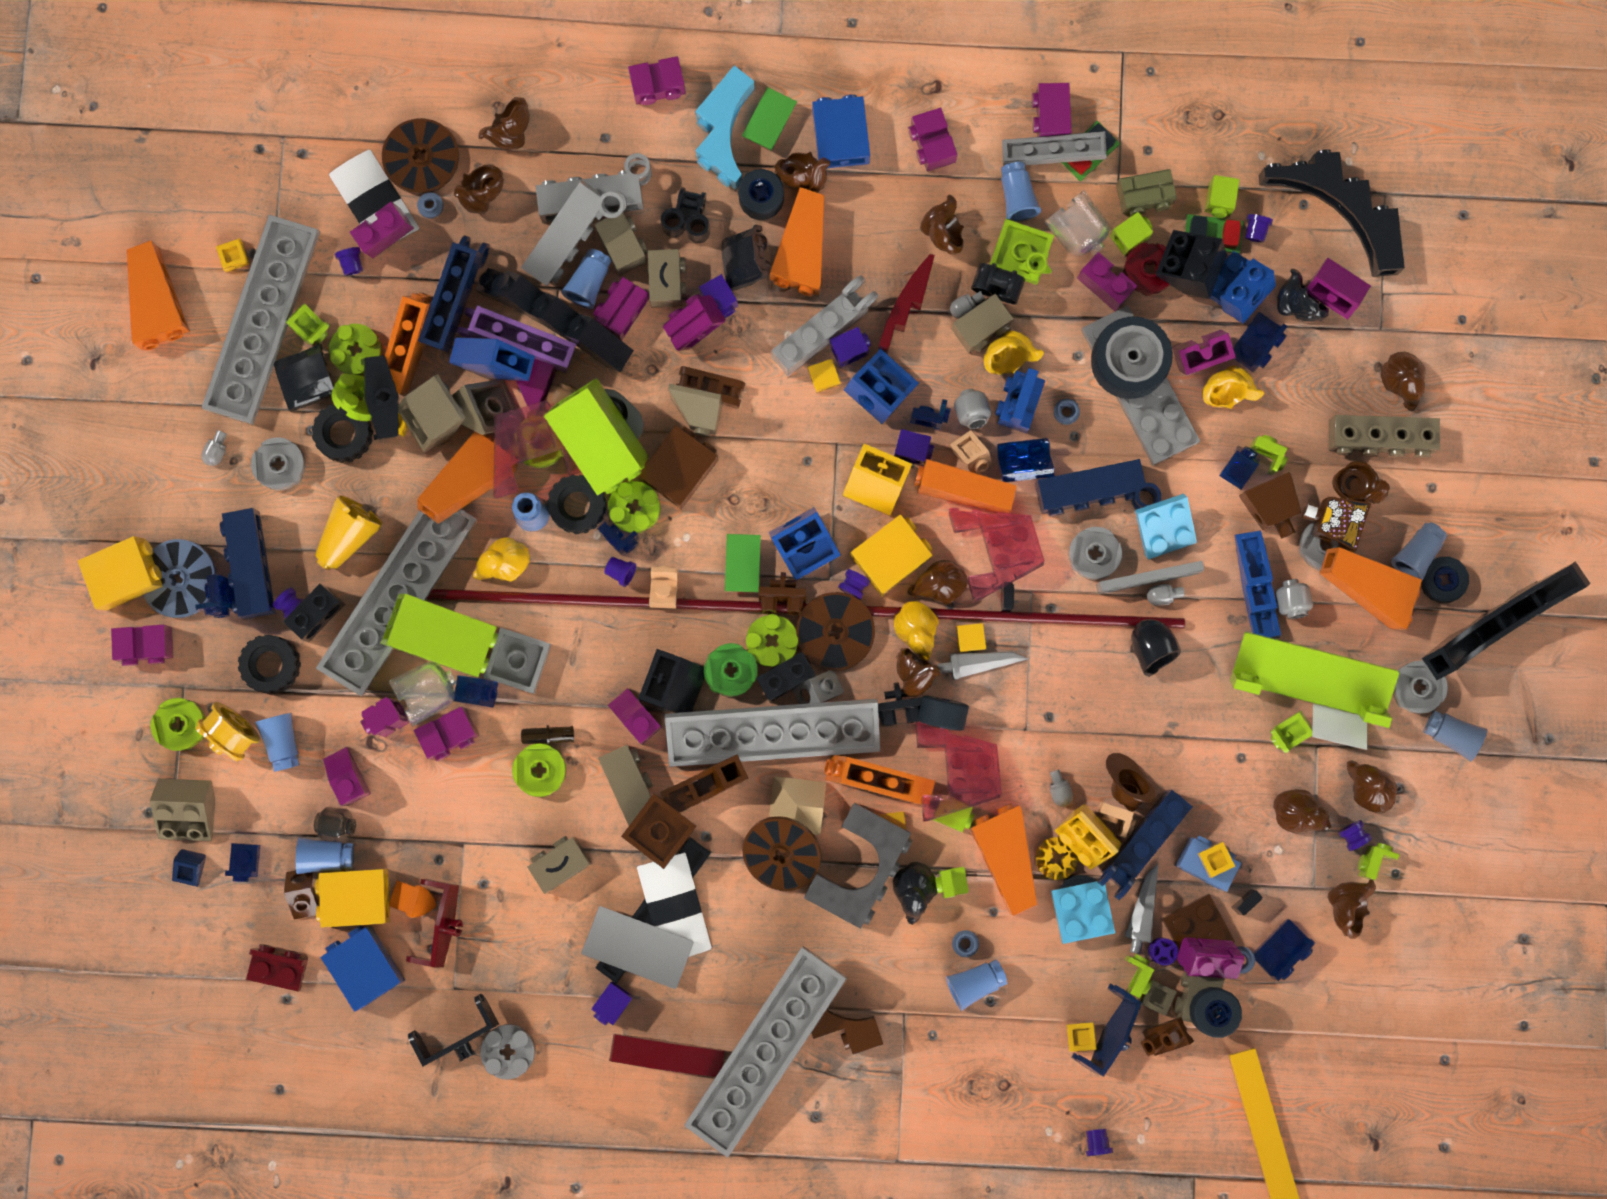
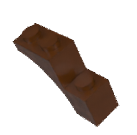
[811,1010,883,1055]

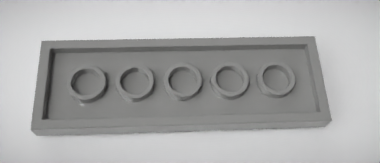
[1081,305,1200,466]

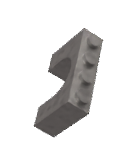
[804,803,913,929]

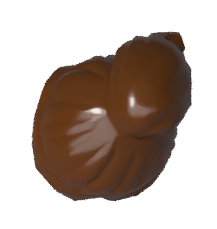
[478,97,530,150]
[774,152,830,193]
[454,165,504,215]
[920,194,964,254]
[1380,351,1426,411]
[1332,461,1390,504]
[907,560,968,605]
[896,648,942,697]
[1347,760,1397,813]
[1273,789,1331,833]
[1328,879,1376,939]

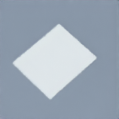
[1312,703,1367,750]

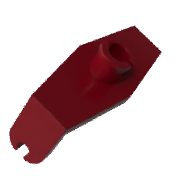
[406,879,463,968]

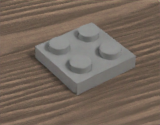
[483,627,551,694]

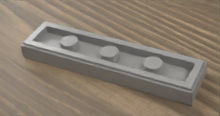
[1002,131,1107,166]
[1096,561,1204,594]

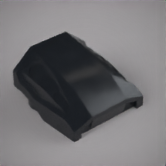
[722,225,771,291]
[274,343,334,412]

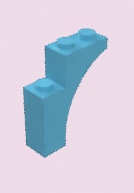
[695,65,755,190]

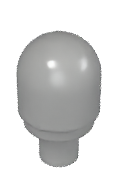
[950,292,985,319]
[201,430,227,466]
[1147,584,1185,606]
[1049,769,1073,807]

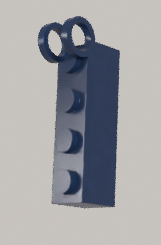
[418,235,490,353]
[1035,459,1161,517]
[1097,789,1193,900]

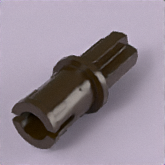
[521,725,574,746]

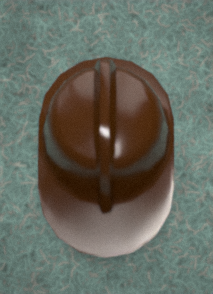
[1106,753,1156,812]

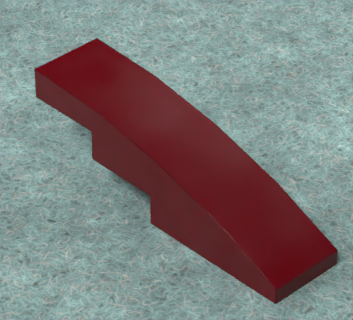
[878,254,935,354]
[609,1034,725,1077]

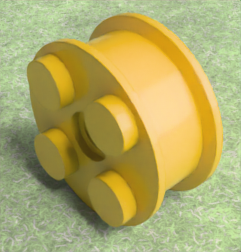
[195,702,260,762]

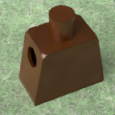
[1239,472,1301,539]

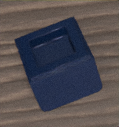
[172,849,206,887]

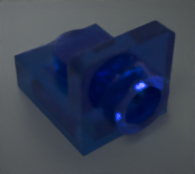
[910,399,951,430]
[1219,446,1260,490]
[597,522,640,555]
[453,675,498,708]
[225,843,261,882]

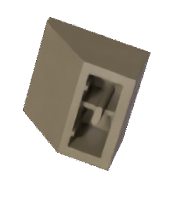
[398,374,466,452]
[150,778,215,841]

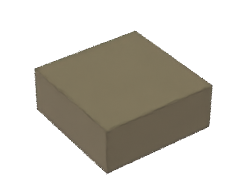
[1141,979,1177,1016]

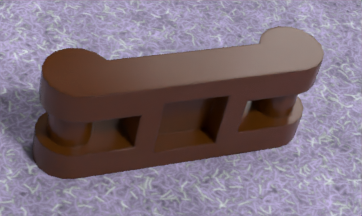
[676,366,746,408]

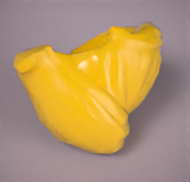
[983,330,1044,375]
[1202,365,1264,409]
[473,537,530,582]
[894,601,939,661]

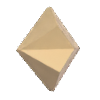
[769,776,826,835]

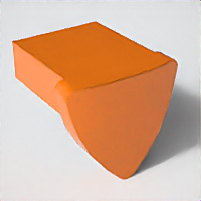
[389,880,436,918]

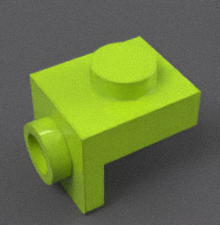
[285,304,330,344]
[1249,435,1288,475]
[1270,710,1313,754]
[1358,843,1400,880]
[935,867,969,898]
[1125,954,1154,998]

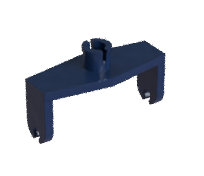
[1071,983,1142,1077]

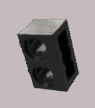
[283,583,346,642]
[756,652,816,703]

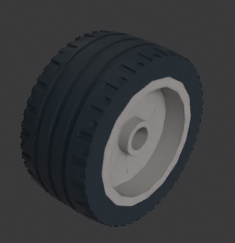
[1091,316,1173,399]

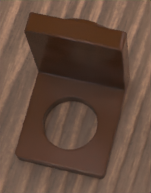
[284,870,319,919]

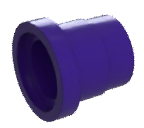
[1245,214,1273,243]
[334,247,363,276]
[604,557,636,587]
[1086,1129,1113,1157]

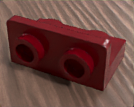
[246,944,308,992]

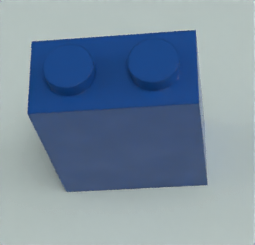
[812,94,870,169]
[449,338,535,381]
[321,925,405,1012]

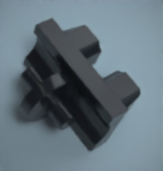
[878,682,923,727]

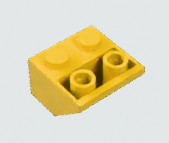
[842,444,912,516]
[1054,803,1121,870]

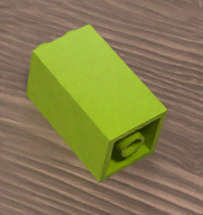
[544,378,649,496]
[380,594,498,677]

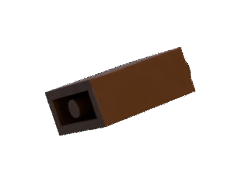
[638,425,719,510]

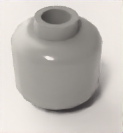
[954,389,991,429]
[1276,579,1313,619]

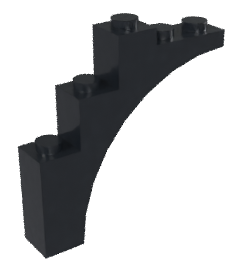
[1259,149,1405,277]
[475,268,634,372]
[1422,561,1591,680]

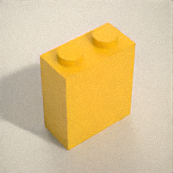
[850,514,933,597]
[77,536,163,611]
[315,869,390,927]

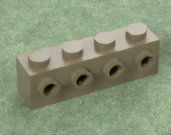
[1329,415,1440,458]

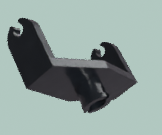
[360,355,399,440]
[408,994,499,1067]

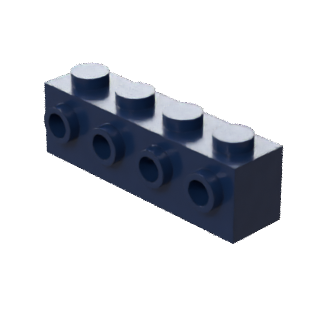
[220,508,276,619]

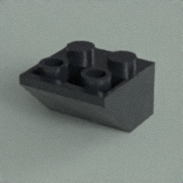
[1156,230,1227,299]
[638,649,705,713]

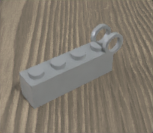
[535,153,652,223]
[521,181,627,286]
[771,275,879,377]

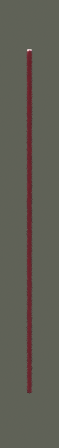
[427,589,1185,629]

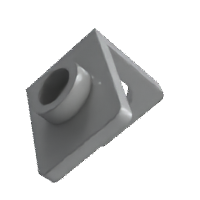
[792,670,844,704]

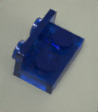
[1233,312,1288,372]
[997,438,1055,482]
[195,574,235,618]
[1253,919,1315,981]

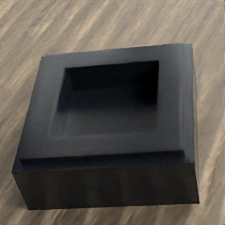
[1001,583,1014,611]
[1231,890,1263,915]

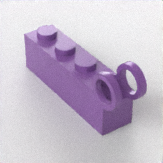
[456,306,576,373]

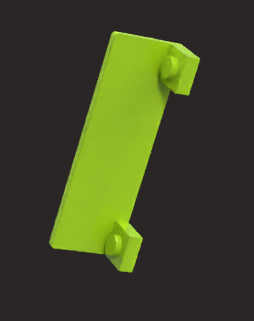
[1230,632,1399,728]

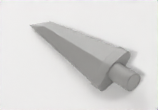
[938,652,1028,680]
[1125,863,1159,954]

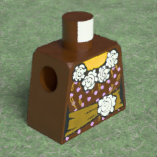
[1302,497,1371,552]

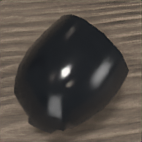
[1130,619,1181,677]

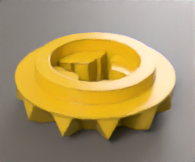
[1035,837,1079,880]

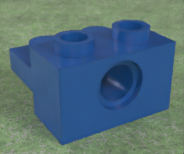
[1210,251,1276,324]
[844,349,919,424]
[995,368,1045,434]
[768,507,841,580]

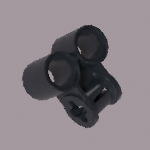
[661,187,710,243]
[971,263,1025,305]

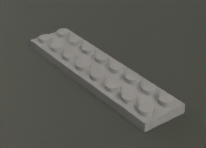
[201,215,320,425]
[316,509,477,697]
[665,699,881,767]
[684,946,848,1158]

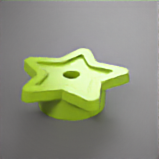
[1019,249,1052,282]

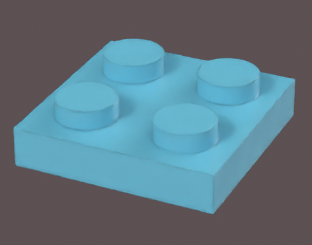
[1135,494,1197,560]
[1050,881,1115,944]

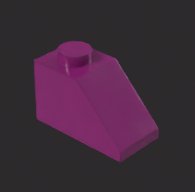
[516,359,557,416]
[608,688,662,745]
[323,747,371,806]

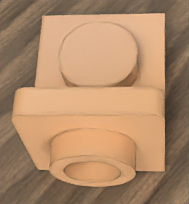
[950,430,993,474]
[649,566,678,609]
[1097,802,1136,838]

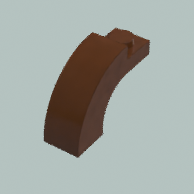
[660,754,749,813]

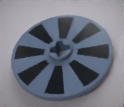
[143,539,217,618]

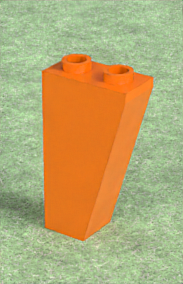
[770,187,824,297]
[126,240,190,350]
[385,292,433,395]
[417,431,518,524]
[914,459,1017,515]
[1320,547,1422,630]
[824,755,935,807]
[969,803,1037,916]

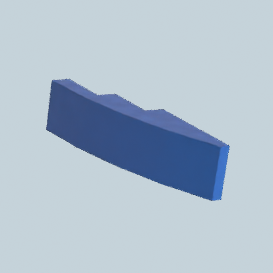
[1235,530,1281,639]

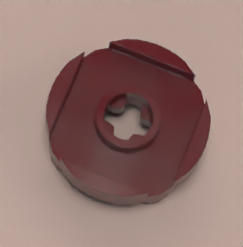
[1123,242,1170,296]

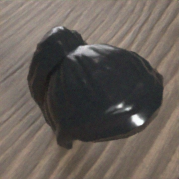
[1277,268,1329,322]
[893,862,937,925]

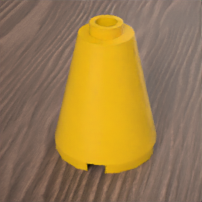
[315,495,383,570]

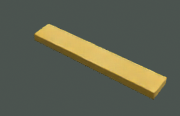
[1228,1048,1299,1199]

